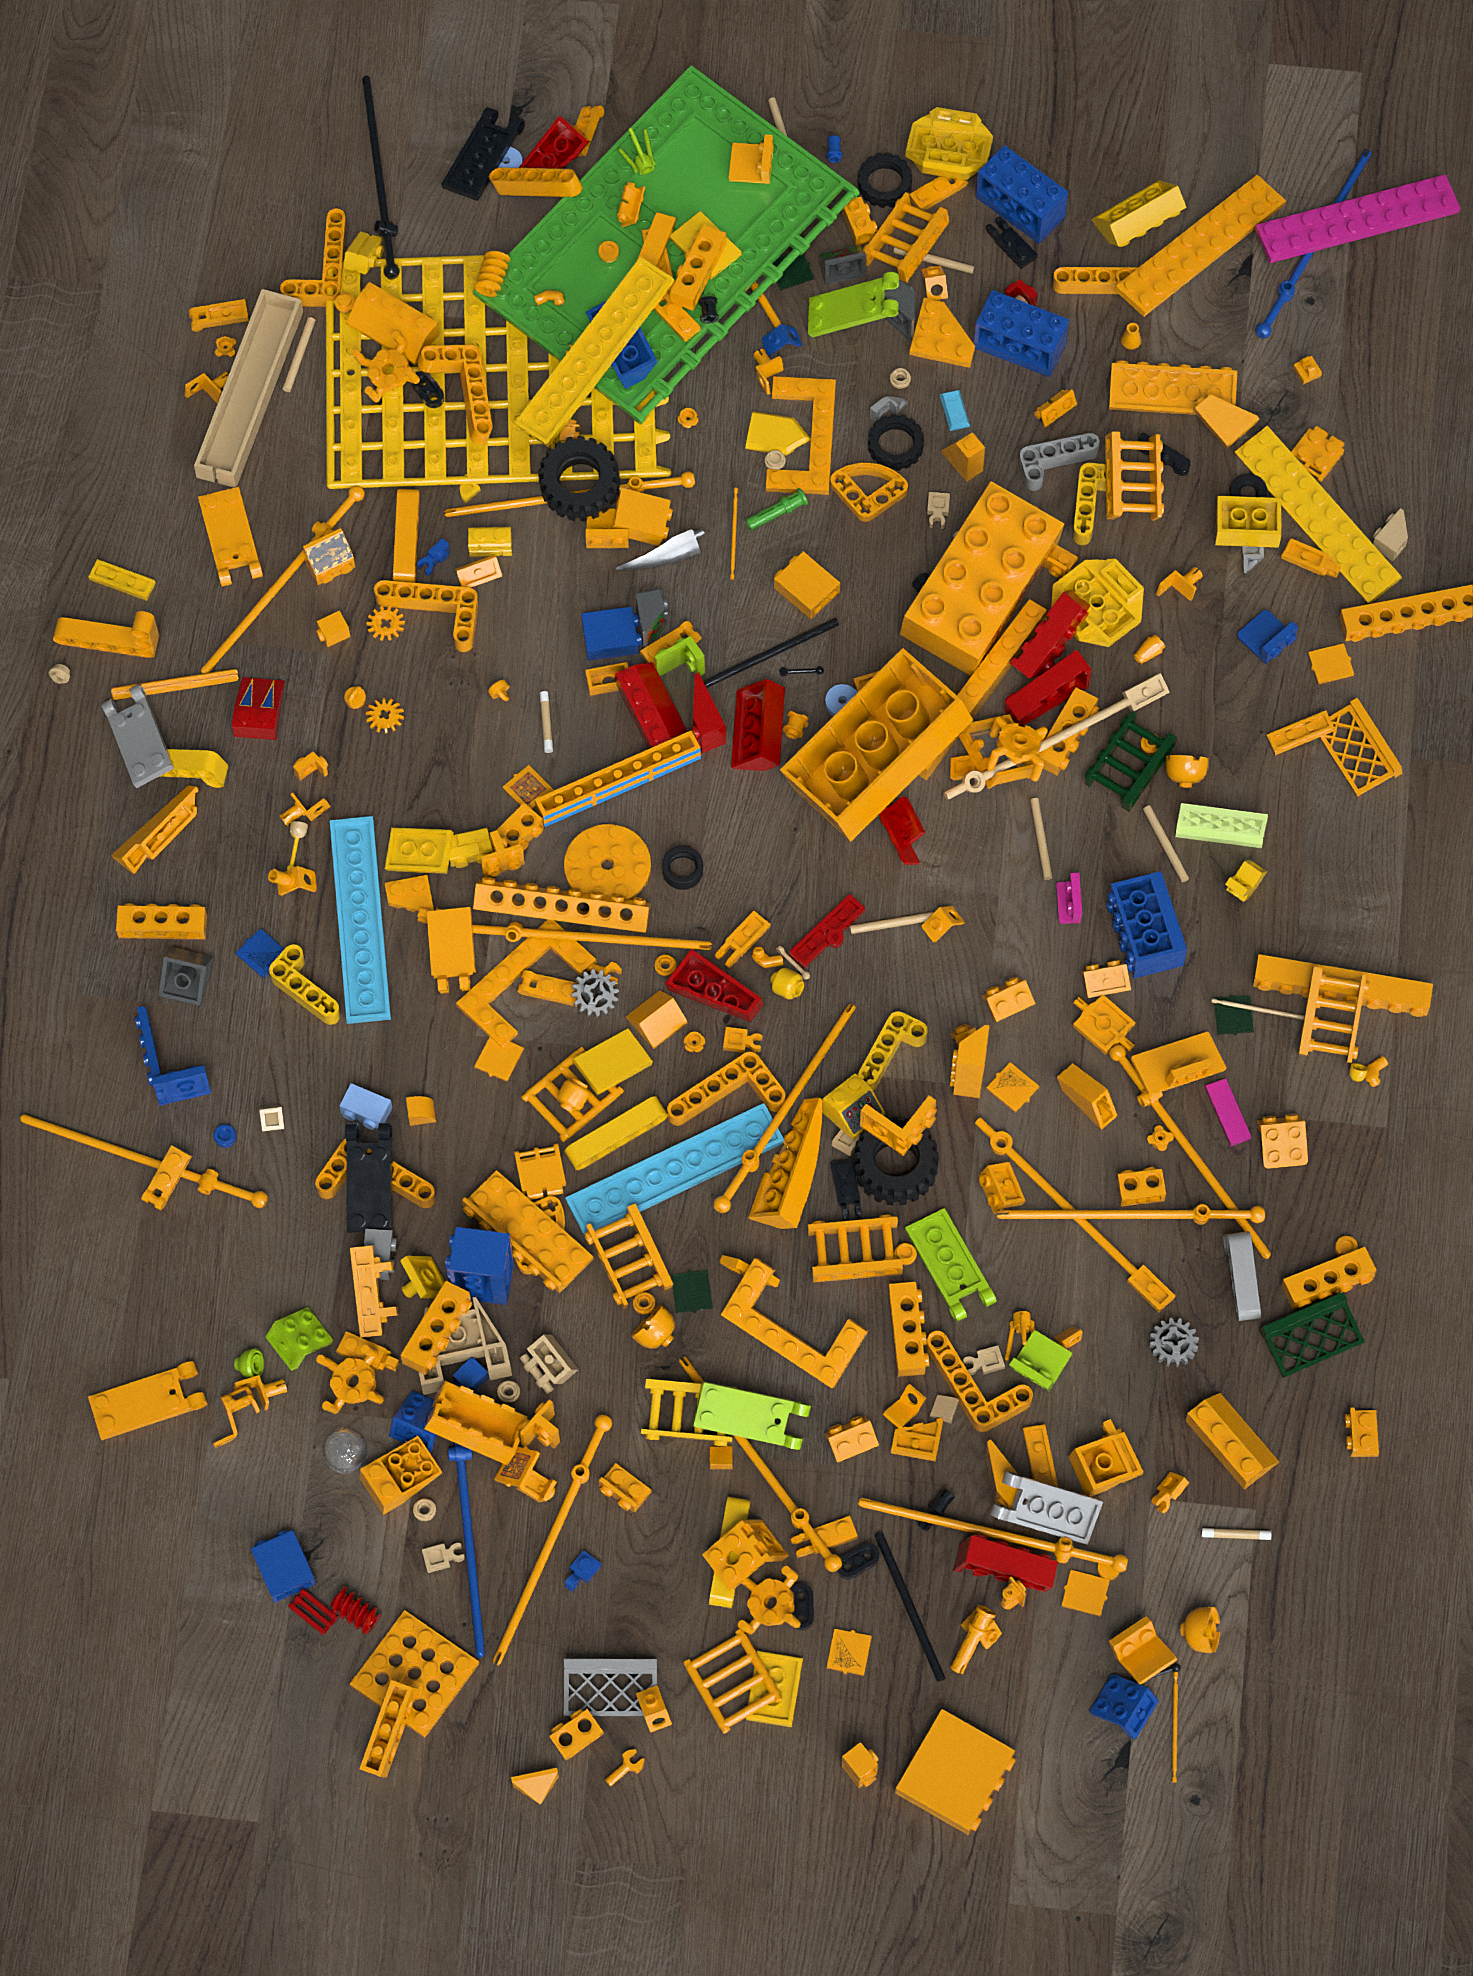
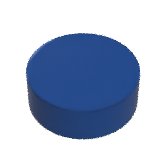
[213,1124,236,1148]

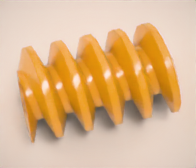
[475,251,511,297]

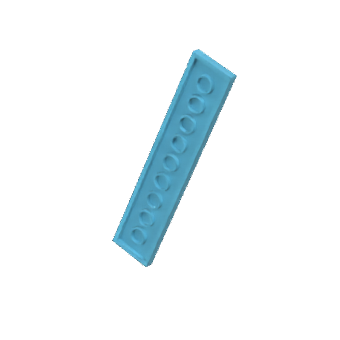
[330,816,391,1024]
[565,1103,784,1237]

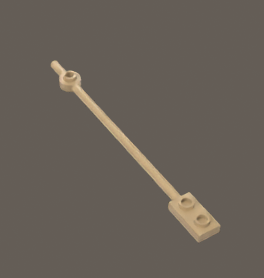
[944,673,1170,800]

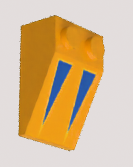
[985,1439,1026,1509]

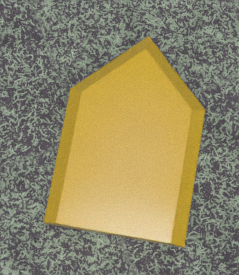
[745,411,811,456]

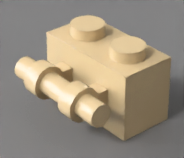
[520,1334,579,1394]

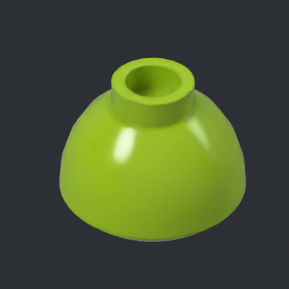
[234,1348,264,1378]

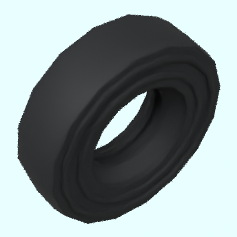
[1230,474,1268,498]

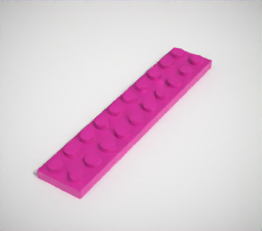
[1255,174,1461,264]

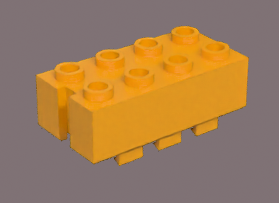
[424,1381,528,1465]

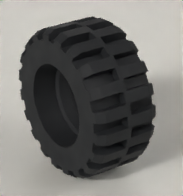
[538,436,620,521]
[853,1116,939,1206]

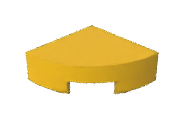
[459,474,481,503]

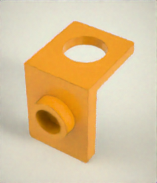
[921,266,948,300]
[921,906,965,942]
[883,1384,926,1429]
[636,1685,672,1732]

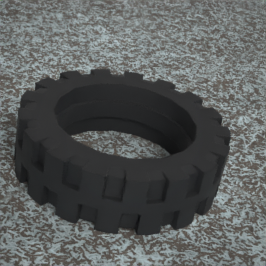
[858,153,912,208]
[868,414,924,471]

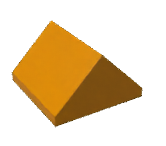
[626,990,688,1049]

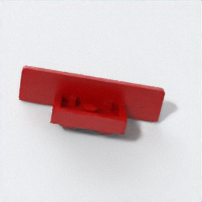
[879,796,926,865]

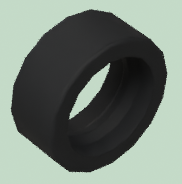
[662,846,703,890]

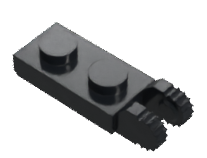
[985,217,1037,269]
[1138,432,1191,476]
[830,1159,862,1221]

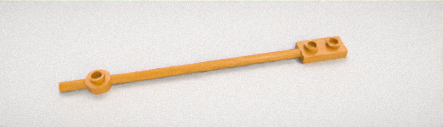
[975,1117,1175,1313]

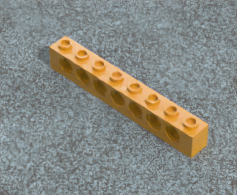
[1339,585,1473,642]
[473,877,651,933]

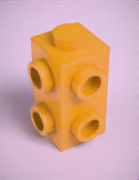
[841,196,877,246]

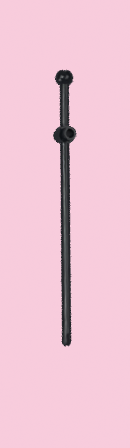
[362,76,400,279]

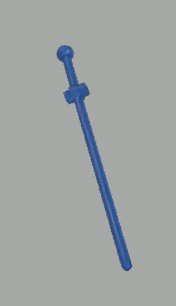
[1255,149,1372,339]
[448,1442,485,1658]

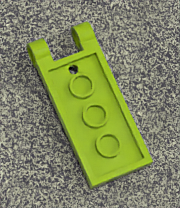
[808,272,899,338]
[905,1208,997,1322]
[692,1381,811,1450]

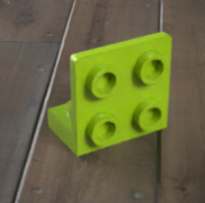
[654,636,705,676]
[265,1307,333,1371]
[1009,1330,1072,1392]

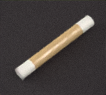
[540,691,553,753]
[1202,1528,1271,1540]

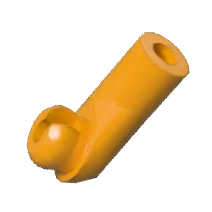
[533,290,565,306]

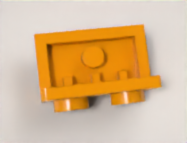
[981,977,1035,1022]
[824,1416,879,1463]

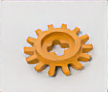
[367,606,405,641]
[366,697,404,733]

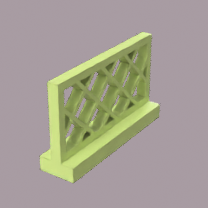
[1175,803,1268,848]

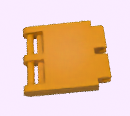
[1291,426,1345,482]
[514,1143,566,1200]

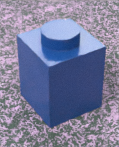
[452,1357,489,1393]

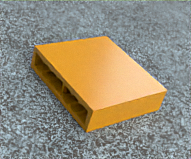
[895,1709,1016,1835]

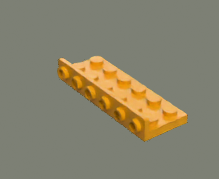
[1109,361,1237,415]
[462,1170,594,1294]

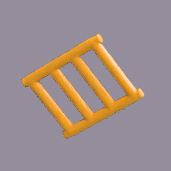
[521,1046,624,1142]
[683,1629,783,1734]

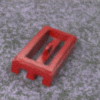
[288,1589,338,1636]

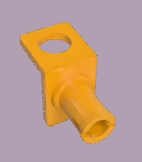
[753,349,783,395]
[185,371,229,404]
[1156,567,1202,601]
[279,792,331,826]
[268,866,317,896]
[233,1375,287,1411]

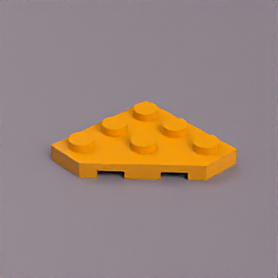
[909,298,975,368]

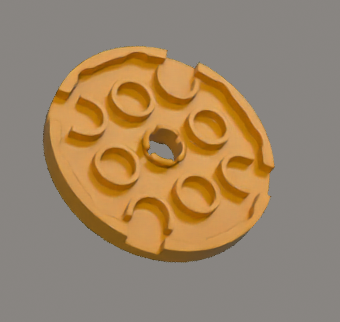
[564,824,651,907]

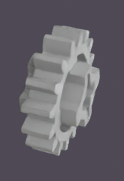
[570,969,619,1018]
[1149,1318,1199,1368]

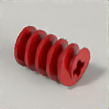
[330,1586,381,1635]

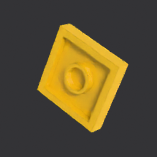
[400,1256,445,1299]

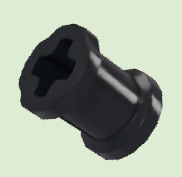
[699,296,719,324]

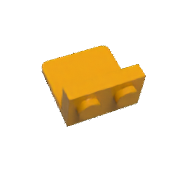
[586,509,629,548]
[1257,1113,1308,1168]

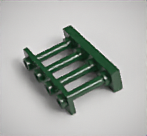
[1085,711,1177,812]

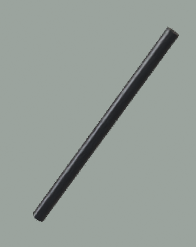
[703,618,839,688]
[875,1533,946,1682]

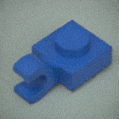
[417,538,450,576]
[565,1550,602,1592]

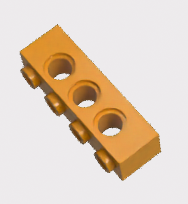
[668,225,727,311]
[1038,687,1100,776]
[116,903,207,940]
[1281,1247,1377,1310]
[400,1281,472,1375]
[889,1282,929,1377]
[359,1680,418,1778]

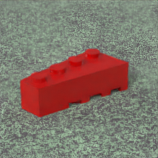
[1010,590,1091,679]
[1004,650,1091,727]
[665,949,764,1022]
[953,1534,1058,1592]

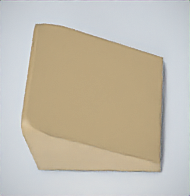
[259,1104,284,1132]
[930,1395,959,1424]

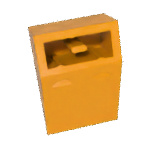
[359,1436,442,1515]

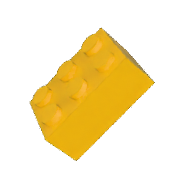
[1215,496,1281,548]

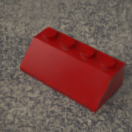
[614,662,687,749]
[731,679,785,771]

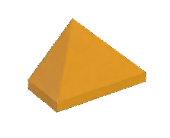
[511,1768,559,1805]

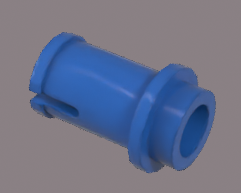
[826,135,843,163]

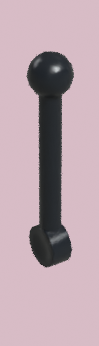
[779,666,824,677]
[1134,1663,1181,1683]

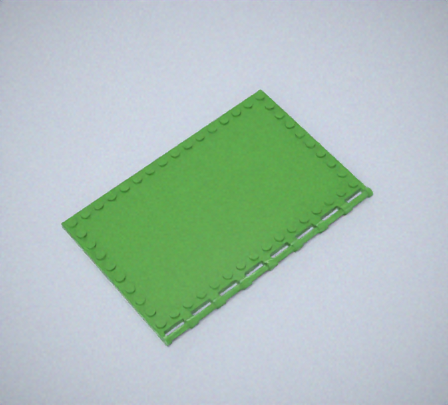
[473,65,860,425]

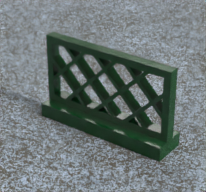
[1259,1292,1365,1378]

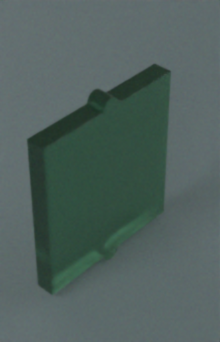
[773,254,814,291]
[1214,994,1254,1036]
[671,1270,713,1314]

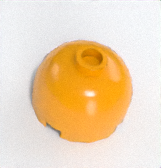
[1165,755,1209,788]
[631,1304,675,1349]
[1180,1607,1220,1653]

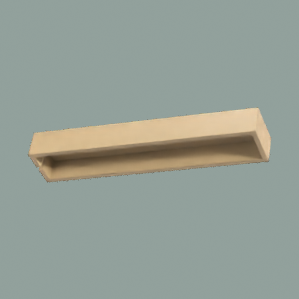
[194,289,303,488]

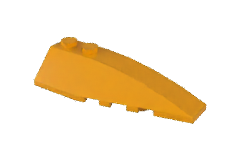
[748,1097,823,1229]

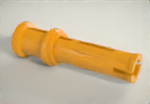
[950,1605,996,1674]

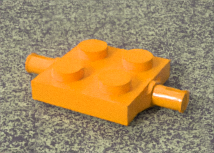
[1073,994,1136,1055]

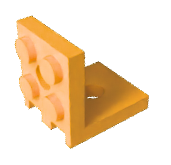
[860,1096,937,1156]
[702,1519,789,1591]

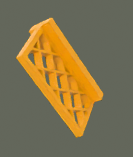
[1319,698,1402,797]

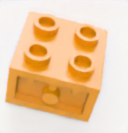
[729,135,774,184]
[1109,1616,1177,1685]

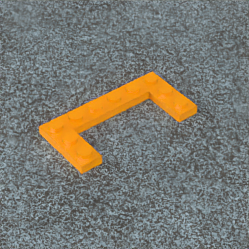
[766,376,836,495]
[456,919,597,1048]
[721,1258,868,1388]

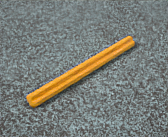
[111,669,239,700]

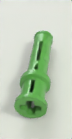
[745,488,808,531]

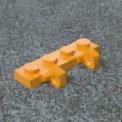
[350,1245,399,1338]

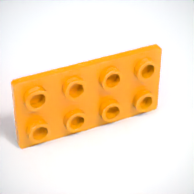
[1131,1032,1226,1096]

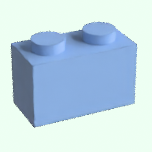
[339,1083,392,1130]

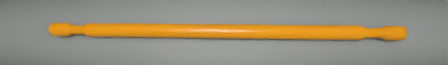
[730,488,738,580]
[1172,1672,1178,1783]

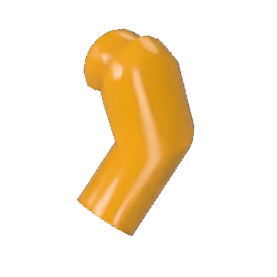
[752,947,783,968]
[1365,1056,1388,1087]

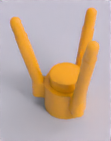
[1005,1311,1035,1361]

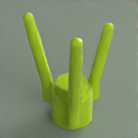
[619,128,656,175]

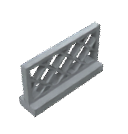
[564,1659,657,1716]

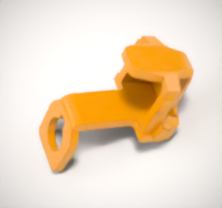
[213,1387,260,1449]

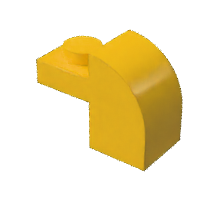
[1225,859,1267,902]

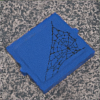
[235,929,284,978]

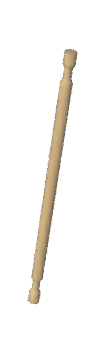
[1211,998,1305,1020]

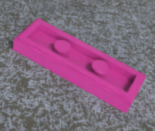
[1205,1079,1251,1147]

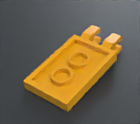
[427,907,476,994]

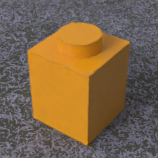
[315,610,350,647]

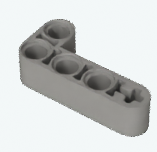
[1019,433,1100,491]
[1223,1231,1261,1321]

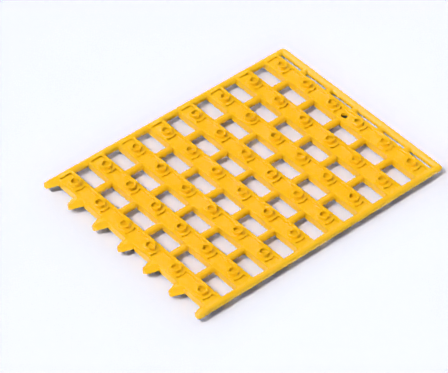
[325,254,671,489]

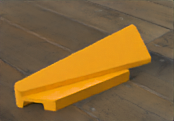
[111,785,198,874]

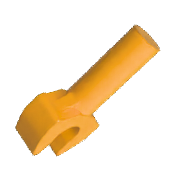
[587,962,622,984]
[605,1749,645,1787]

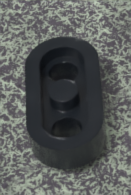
[411,371,444,408]
[837,1543,879,1580]
[791,1583,814,1631]

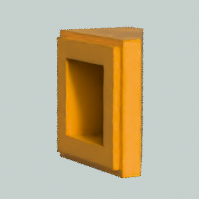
[1054,1326,1083,1349]
[710,1446,733,1470]

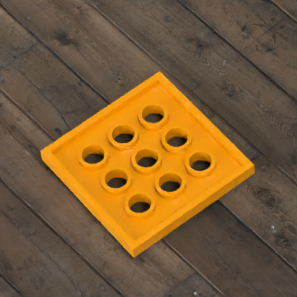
[350,1610,480,1738]

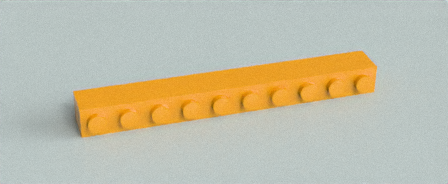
[919,599,1047,780]

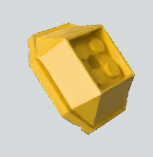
[905,107,993,180]
[1051,559,1144,647]

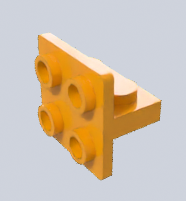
[480,830,525,877]
[520,1399,560,1449]

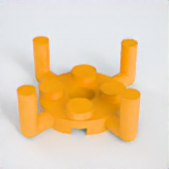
[352,331,420,402]
[986,716,1048,781]
[316,1345,384,1414]
[738,1566,801,1635]

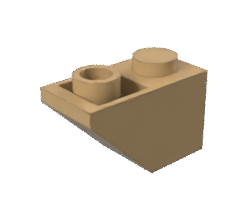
[1373,508,1408,561]

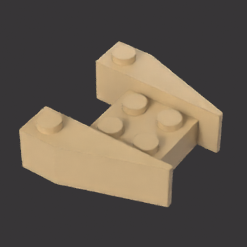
[419,1297,512,1395]

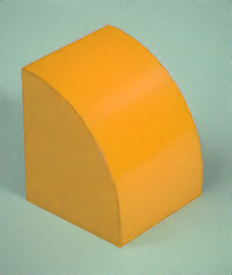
[406,1096,436,1126]

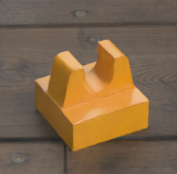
[1293,356,1322,384]

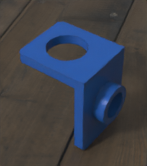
[762,324,802,356]

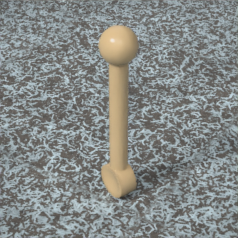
[776,945,810,980]

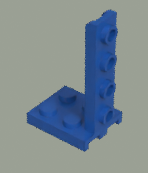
[135,1006,211,1106]

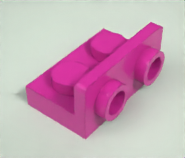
[1056,873,1082,924]

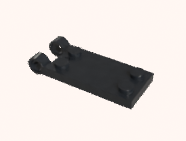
[441,107,525,201]
[345,1123,393,1233]

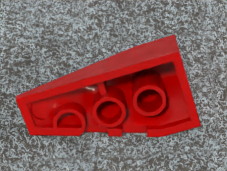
[519,116,589,169]

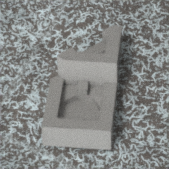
[870,396,908,422]
[1242,546,1264,573]

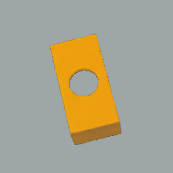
[585,662,628,696]

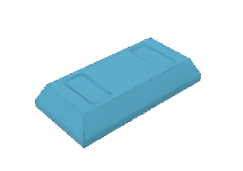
[939,390,970,431]

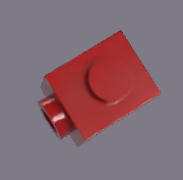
[1005,279,1038,306]

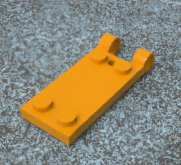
[198,487,263,587]
[88,1361,207,1440]

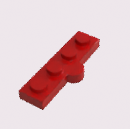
[789,894,865,969]

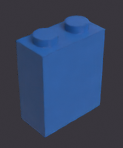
[581,607,642,661]
[251,1530,316,1603]

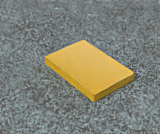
[669,211,742,280]
[385,828,454,874]
[573,1029,653,1095]
[746,1651,803,1727]

